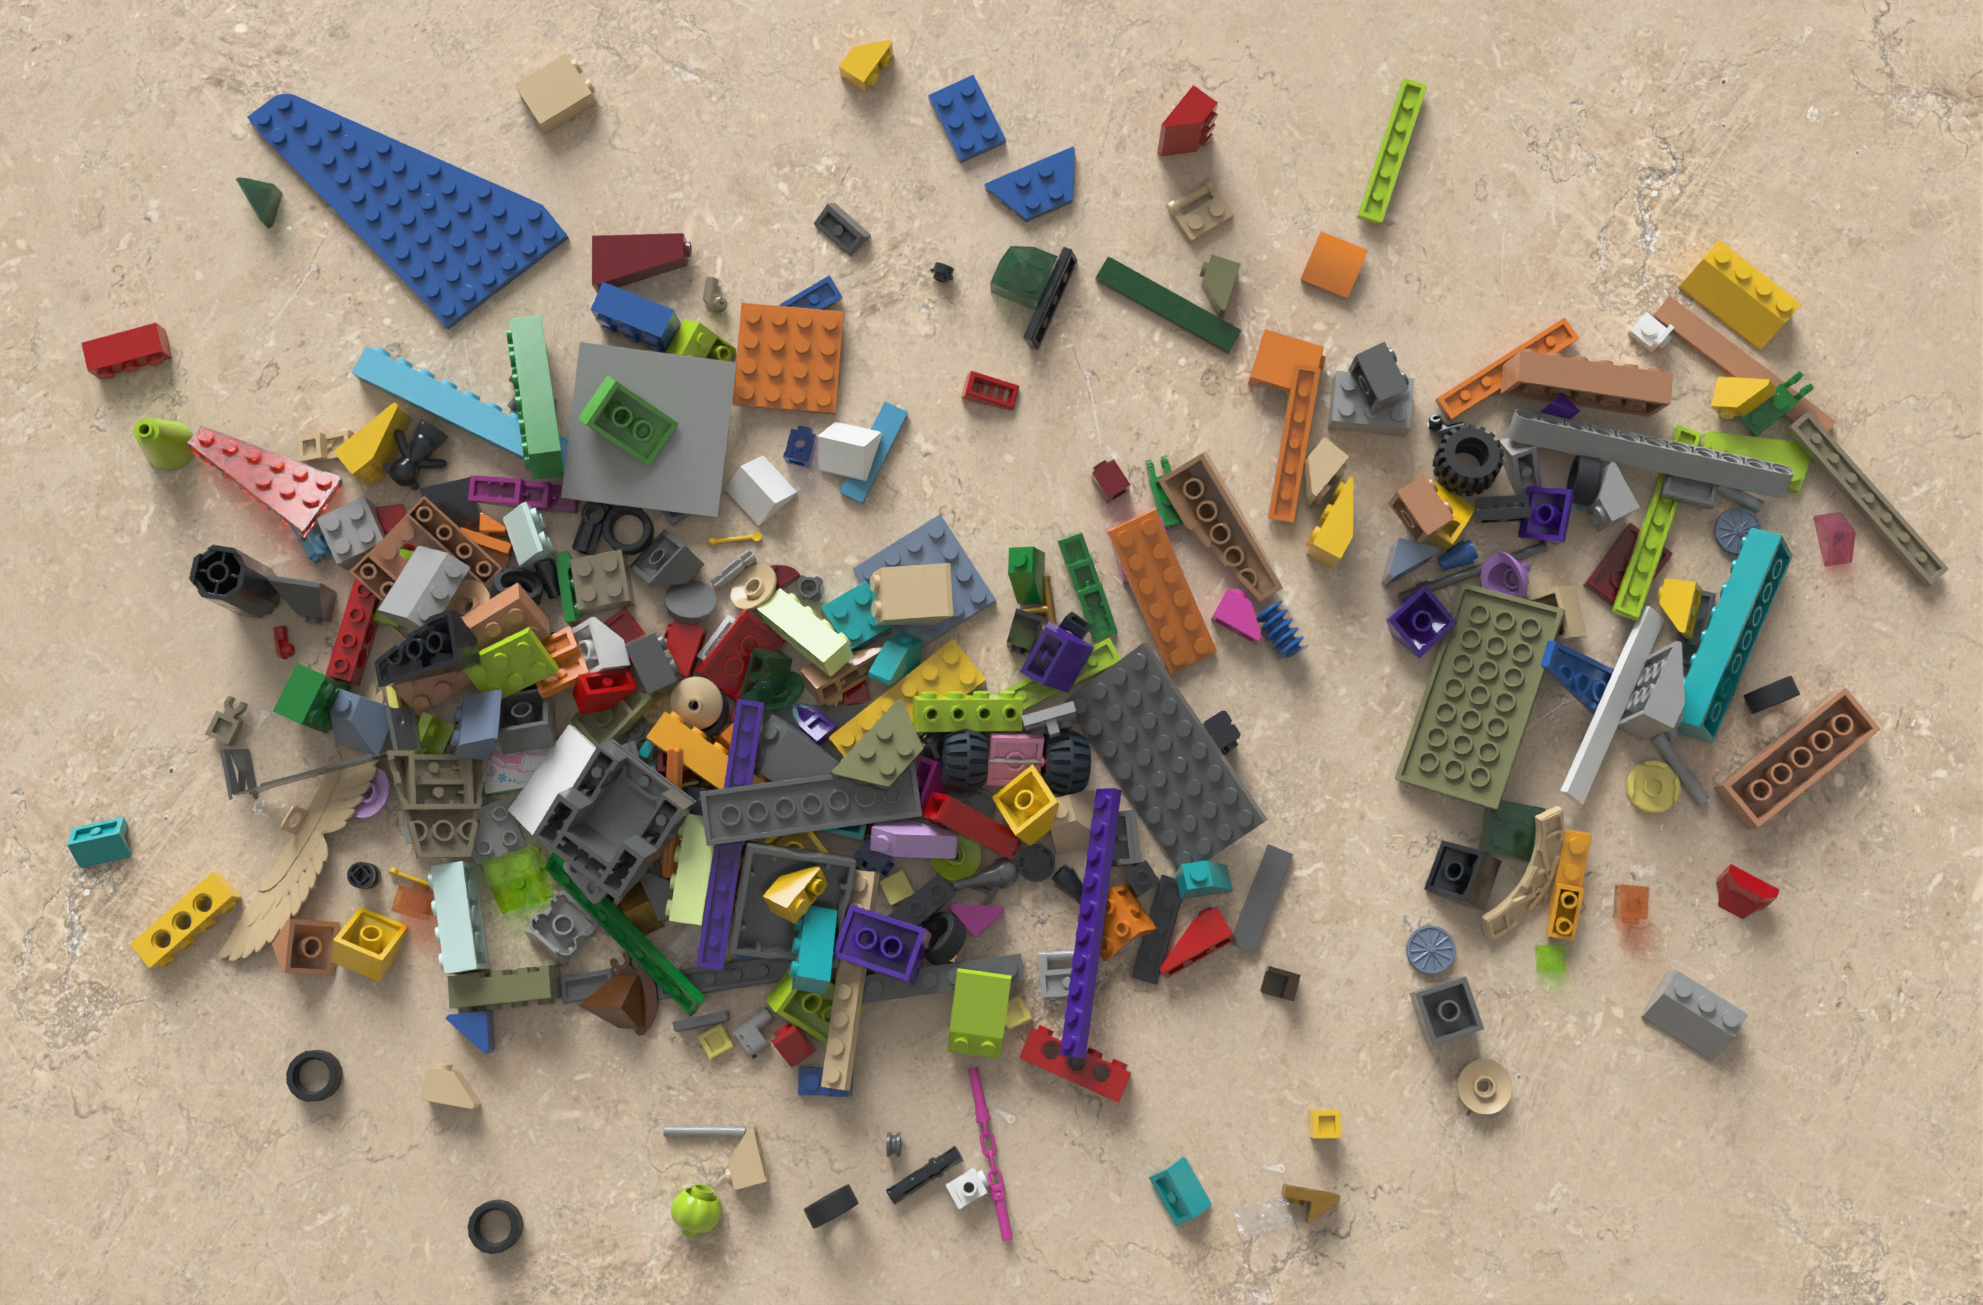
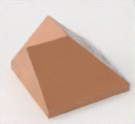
[272,918,340,976]

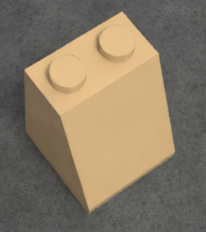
[870,563,953,625]

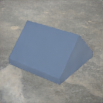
[1381,538,1438,587]

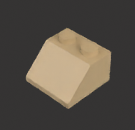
[1526,585,1588,644]

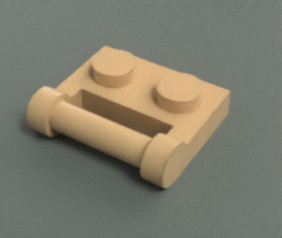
[1166,178,1234,243]

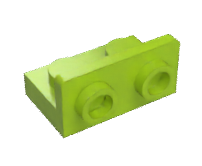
[412,712,456,754]

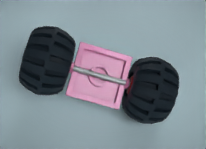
[940,729,1091,796]

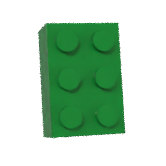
[273,663,350,734]

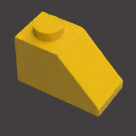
[1711,377,1776,419]
[1658,579,1703,640]

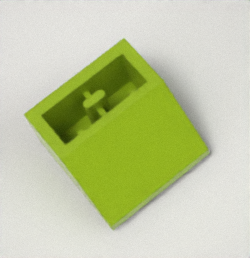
[665,320,736,362]

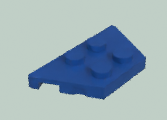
[984,146,1075,222]

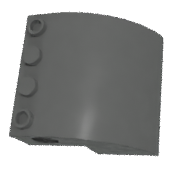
[532,739,697,900]

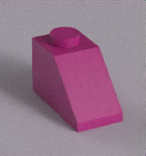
[1211,588,1262,645]

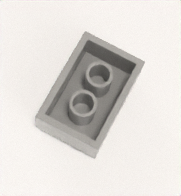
[1328,371,1414,437]

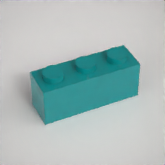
[789,905,837,994]

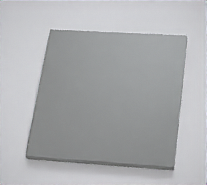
[561,342,737,518]

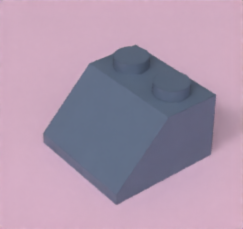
[451,690,502,761]

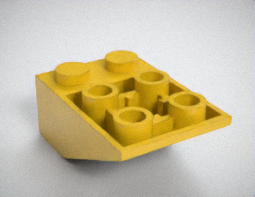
[1305,476,1353,569]

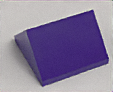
[1518,486,1575,545]
[1386,584,1457,658]

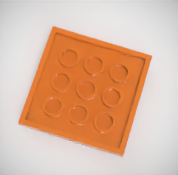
[733,302,844,415]

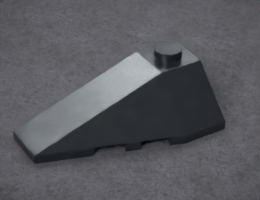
[374,610,481,688]

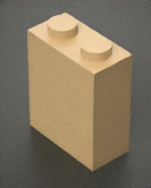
[514,53,596,134]

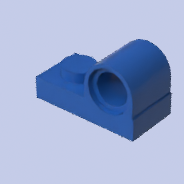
[798,1067,853,1097]

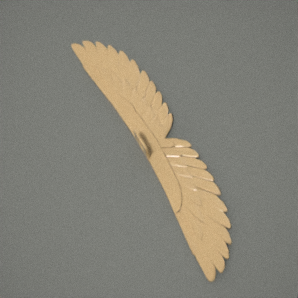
[218,683,388,962]

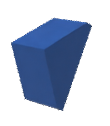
[445,1011,495,1054]

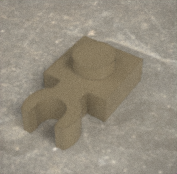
[205,696,248,746]

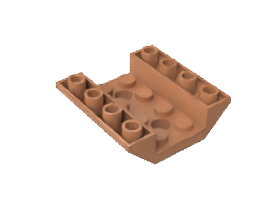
[350,496,503,602]

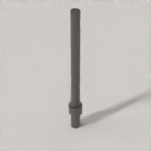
[1398,542,1547,603]

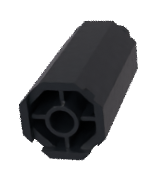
[189,544,281,619]

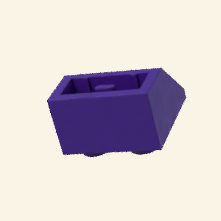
[1020,621,1095,693]

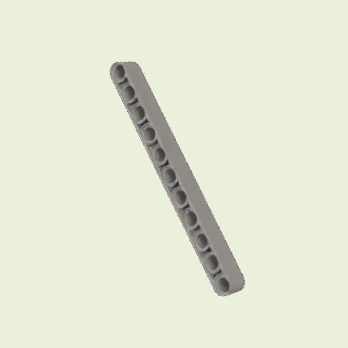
[1507,409,1794,498]

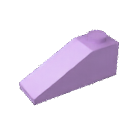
[870,819,959,859]

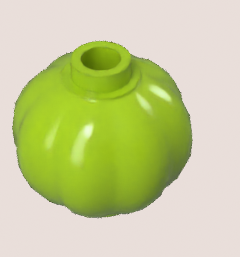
[671,1184,722,1238]

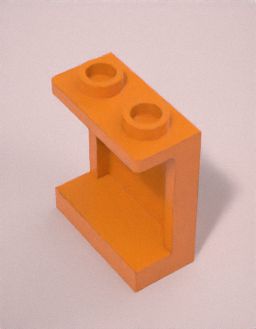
[1248,329,1326,392]

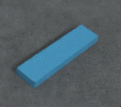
[839,402,908,504]

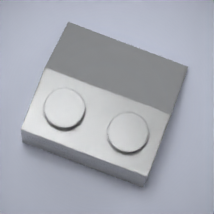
[1586,462,1640,532]

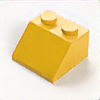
[992,764,1059,846]
[331,906,408,982]

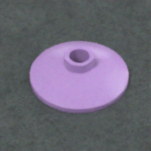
[353,768,391,818]

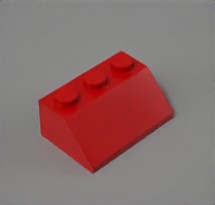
[1157,85,1218,156]

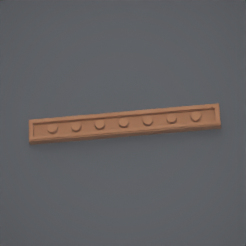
[1652,296,1836,432]

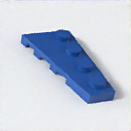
[1541,641,1614,715]

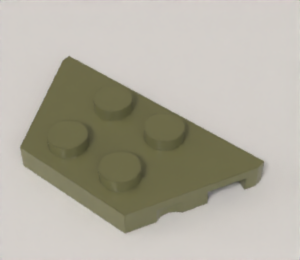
[571,691,658,747]
[831,699,924,790]

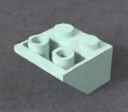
[503,502,555,570]

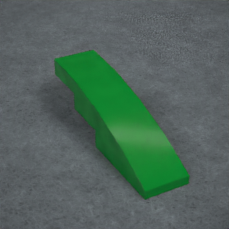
[1057,532,1118,641]

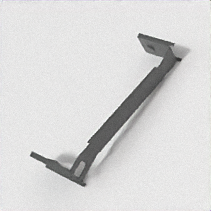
[220,707,422,800]

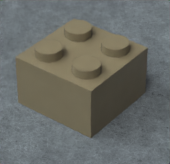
[570,550,636,615]

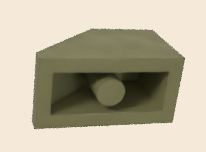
[1199,254,1241,318]

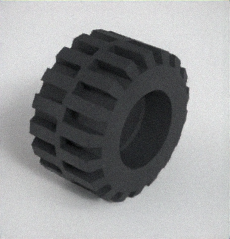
[1432,424,1504,497]

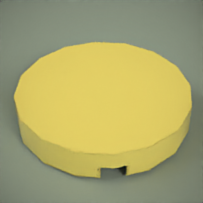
[1625,760,1681,814]

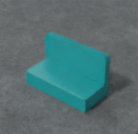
[67,817,132,868]
[1149,1157,1211,1226]

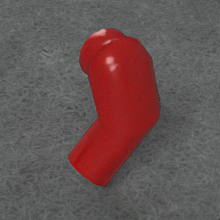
[273,626,295,659]

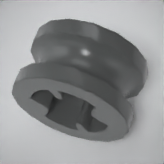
[886,1132,901,1157]

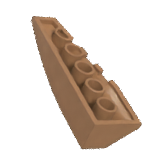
[1158,452,1283,601]

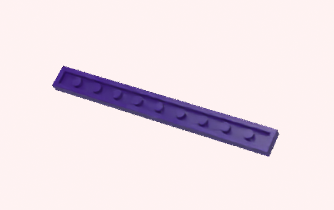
[696,699,764,971]
[1060,788,1122,1059]

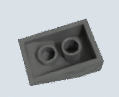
[754,715,839,782]

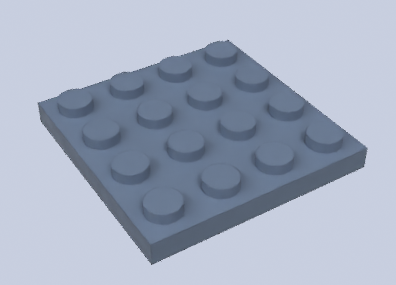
[853,514,996,648]

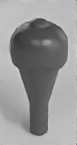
[951,858,1019,891]

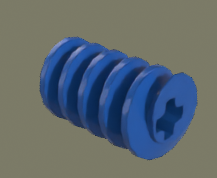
[1256,600,1309,659]

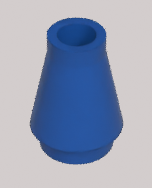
[1437,539,1479,571]

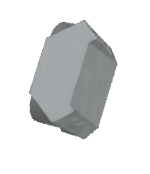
[524,889,600,966]

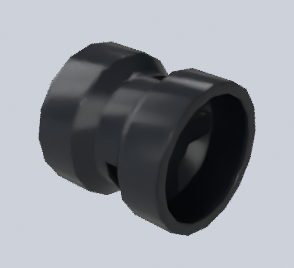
[347,862,381,889]

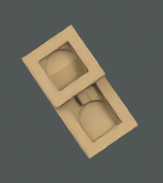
[298,430,354,463]

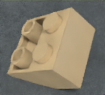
[1302,437,1349,508]

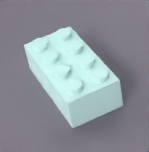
[428,861,490,974]

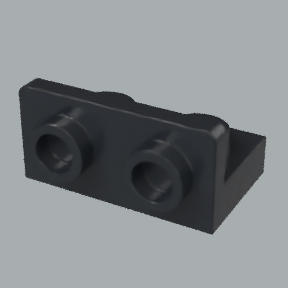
[1475,495,1530,524]

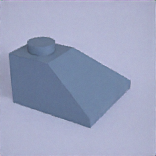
[330,689,393,756]

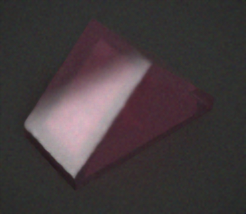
[1813,512,1856,567]

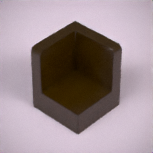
[1260,966,1301,1001]

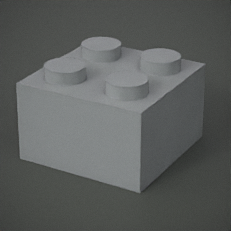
[316,496,387,570]

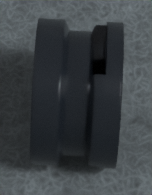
[1018,844,1055,882]

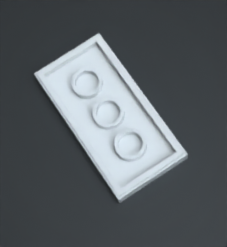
[508,725,596,835]

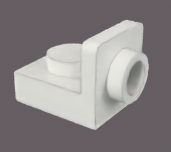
[1628,312,1674,353]

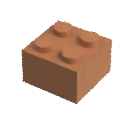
[1388,474,1454,544]

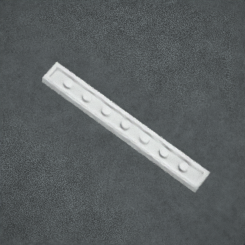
[1561,606,1665,804]

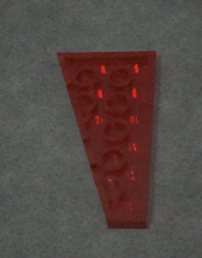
[188,425,343,538]

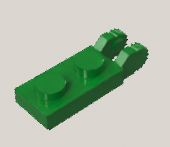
[1738,371,1814,437]
[1145,455,1184,529]
[556,551,583,627]

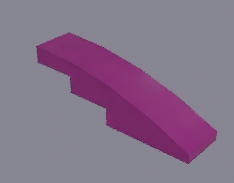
[468,475,579,514]

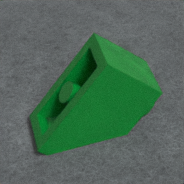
[1008,546,1045,605]

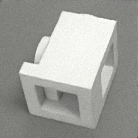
[946,1167,990,1209]

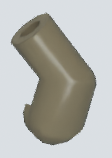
[703,277,727,313]

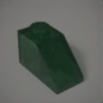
[739,648,793,703]

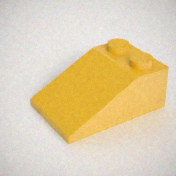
[333,402,412,486]

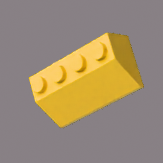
[1678,240,1801,351]

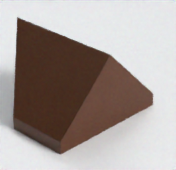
[579,974,643,1029]

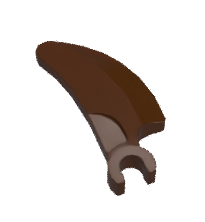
[610,952,659,1036]

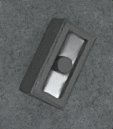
[814,203,871,256]

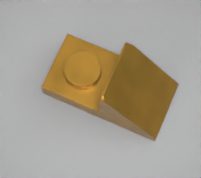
[1281,1184,1340,1224]

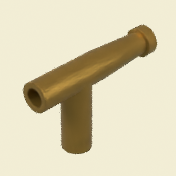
[1022,576,1057,625]

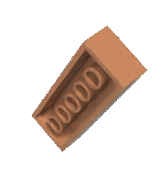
[1500,349,1673,417]
[391,583,550,716]
[1713,687,1881,830]

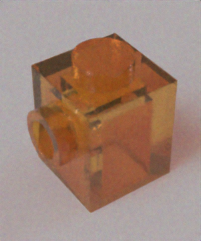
[391,883,435,920]
[1613,884,1649,925]

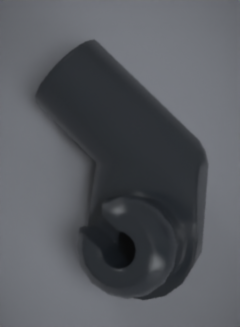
[1427,414,1464,439]

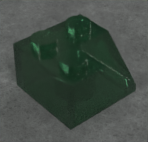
[990,246,1058,310]
[1478,800,1546,863]

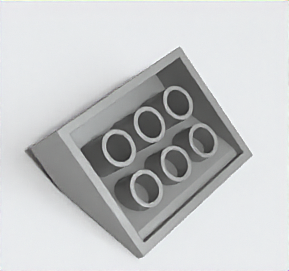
[1617,641,1685,741]

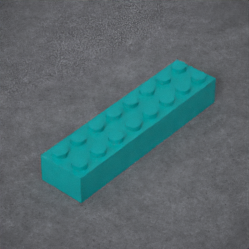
[1677,528,1793,745]

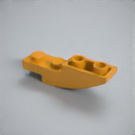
[1547,829,1592,941]

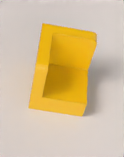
[1309,1109,1341,1138]

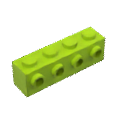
[912,691,1023,732]

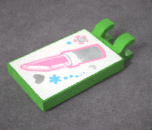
[483,731,560,796]

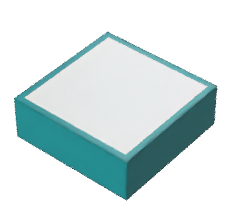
[639,740,657,762]

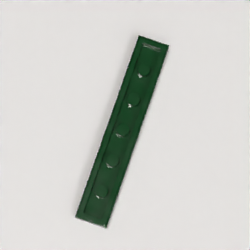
[1095,256,1241,354]

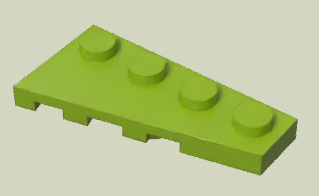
[1701,431,1811,494]

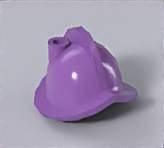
[1480,552,1531,599]

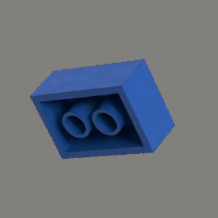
[590,282,681,353]

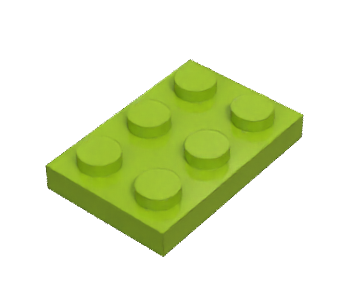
[463,627,559,699]

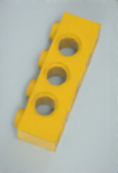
[129,872,241,969]

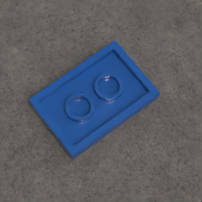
[928,74,1006,163]

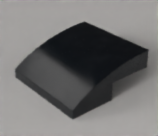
[420,477,482,532]

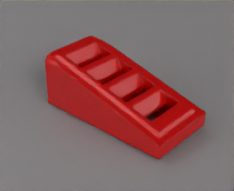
[961,371,1019,411]

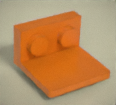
[1077,885,1157,961]

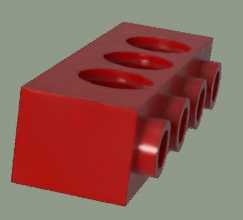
[325,578,380,686]
[1019,1025,1131,1103]

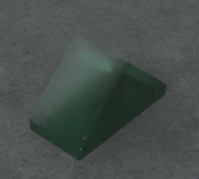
[236,177,283,229]

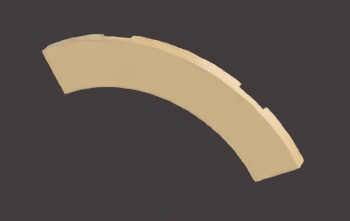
[1481,806,1564,942]

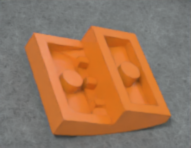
[1300,231,1368,299]
[536,626,590,699]

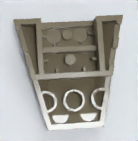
[386,750,492,859]

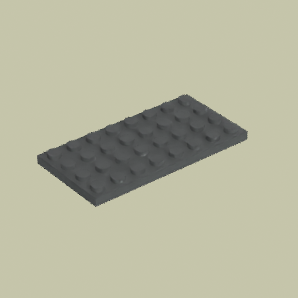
[1065,642,1268,869]

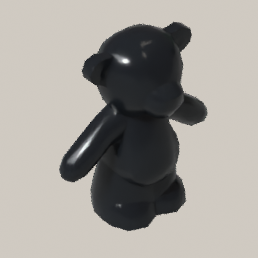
[383,419,448,491]

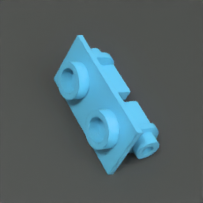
[289,510,332,563]

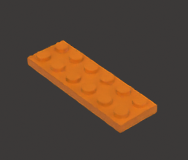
[1106,509,1217,674]

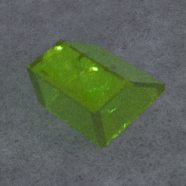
[482,846,554,914]

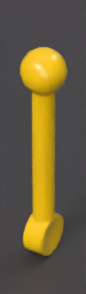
[708,531,762,546]
[388,867,434,892]

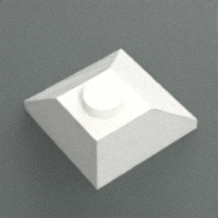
[572,617,630,673]

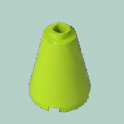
[133,418,195,470]

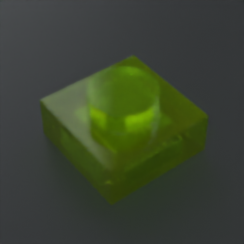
[1535,945,1566,972]

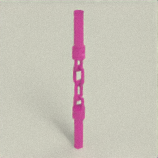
[968,1067,1013,1241]

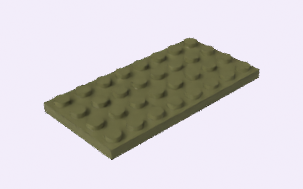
[1395,583,1565,811]

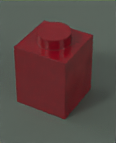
[1091,459,1131,504]

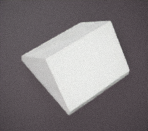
[818,422,882,481]
[725,456,798,527]

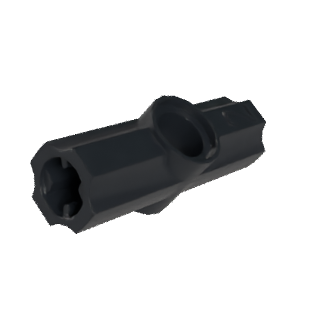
[572,502,611,556]

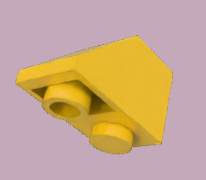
[839,40,894,92]
[763,866,828,924]

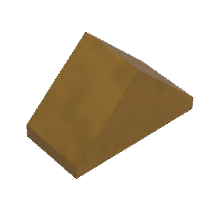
[621,880,665,936]

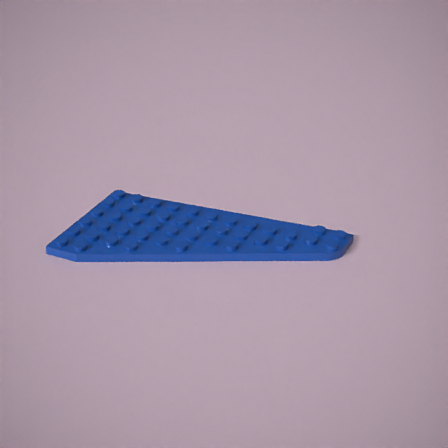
[247,94,569,330]

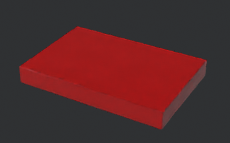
[696,609,785,703]

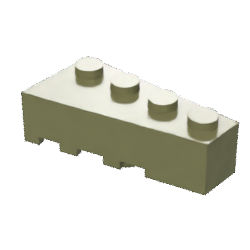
[447,965,562,1013]

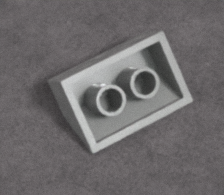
[377,545,470,631]
[1641,970,1748,1060]

